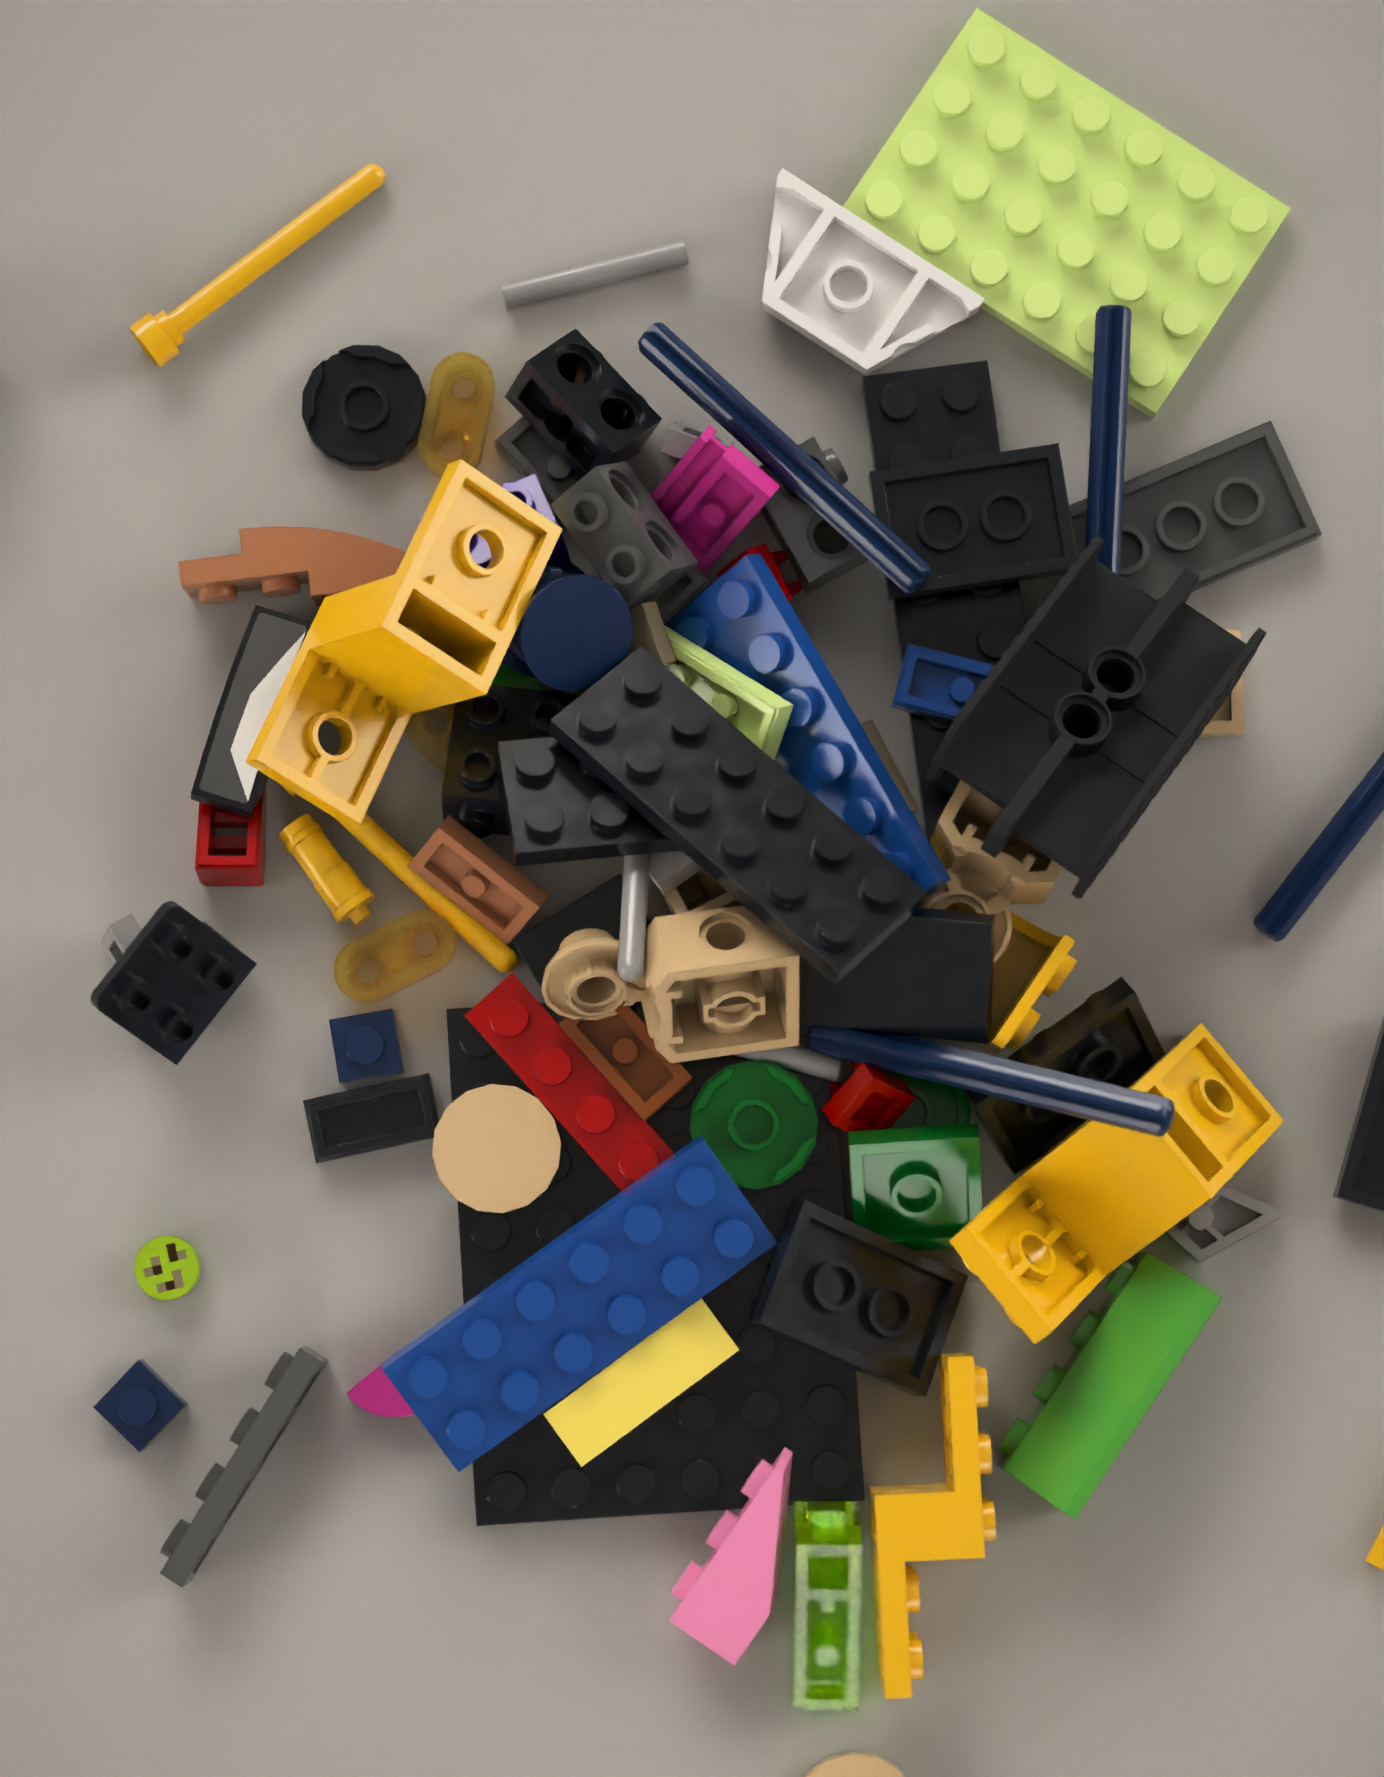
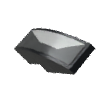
[191,605,312,818]

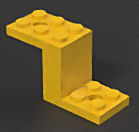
[245,459,562,826]
[949,1023,1284,1345]

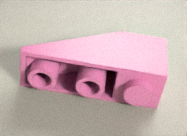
[669,1447,793,1666]

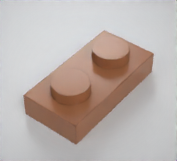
[408,815,549,945]

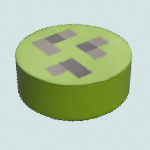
[134,1236,202,1300]

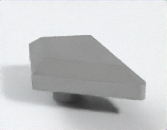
[1165,1185,1282,1263]

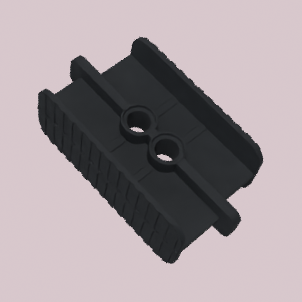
[926,536,1267,899]

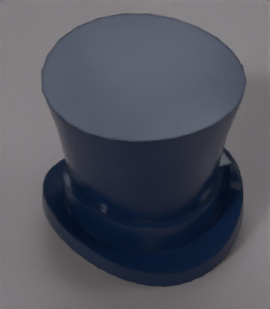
[501,556,633,691]

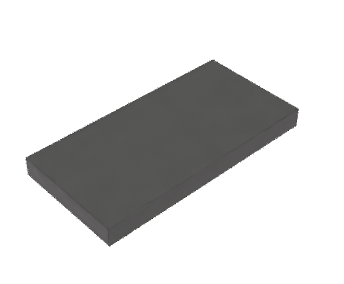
[1062,420,1322,602]

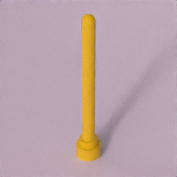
[129,164,385,368]
[277,782,518,973]

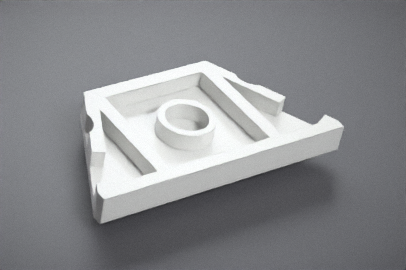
[761,168,985,376]

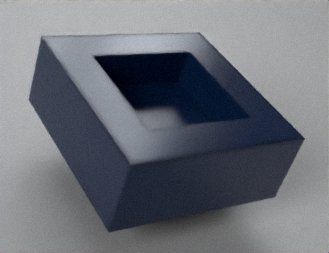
[329,1009,404,1084]
[93,1359,188,1452]

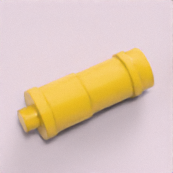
[278,813,375,926]

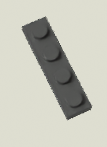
[160,1346,328,1587]

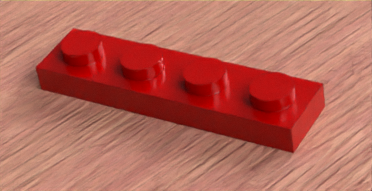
[464,973,674,1191]

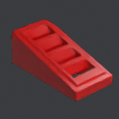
[195,751,267,887]

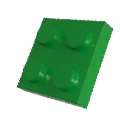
[848,1123,982,1251]

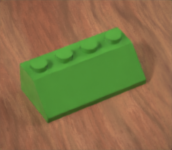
[996,1252,1222,1520]

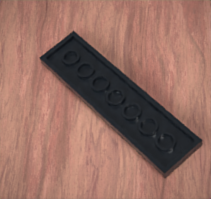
[862,360,1025,866]

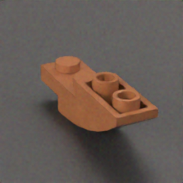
[178,526,406,607]

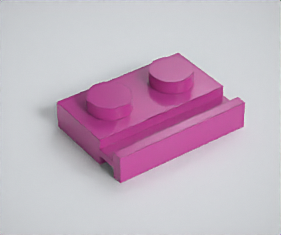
[651,425,780,574]

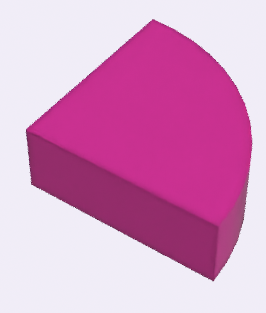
[346,1352,415,1417]

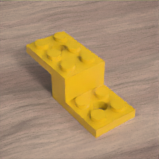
[868,1352,996,1699]

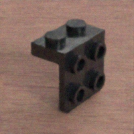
[442,685,579,838]
[91,901,257,1065]

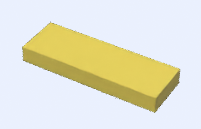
[543,1298,739,1467]

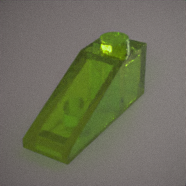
[793,1501,862,1711]

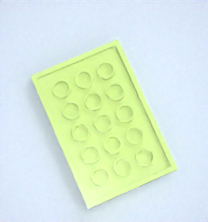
[843,8,1291,419]

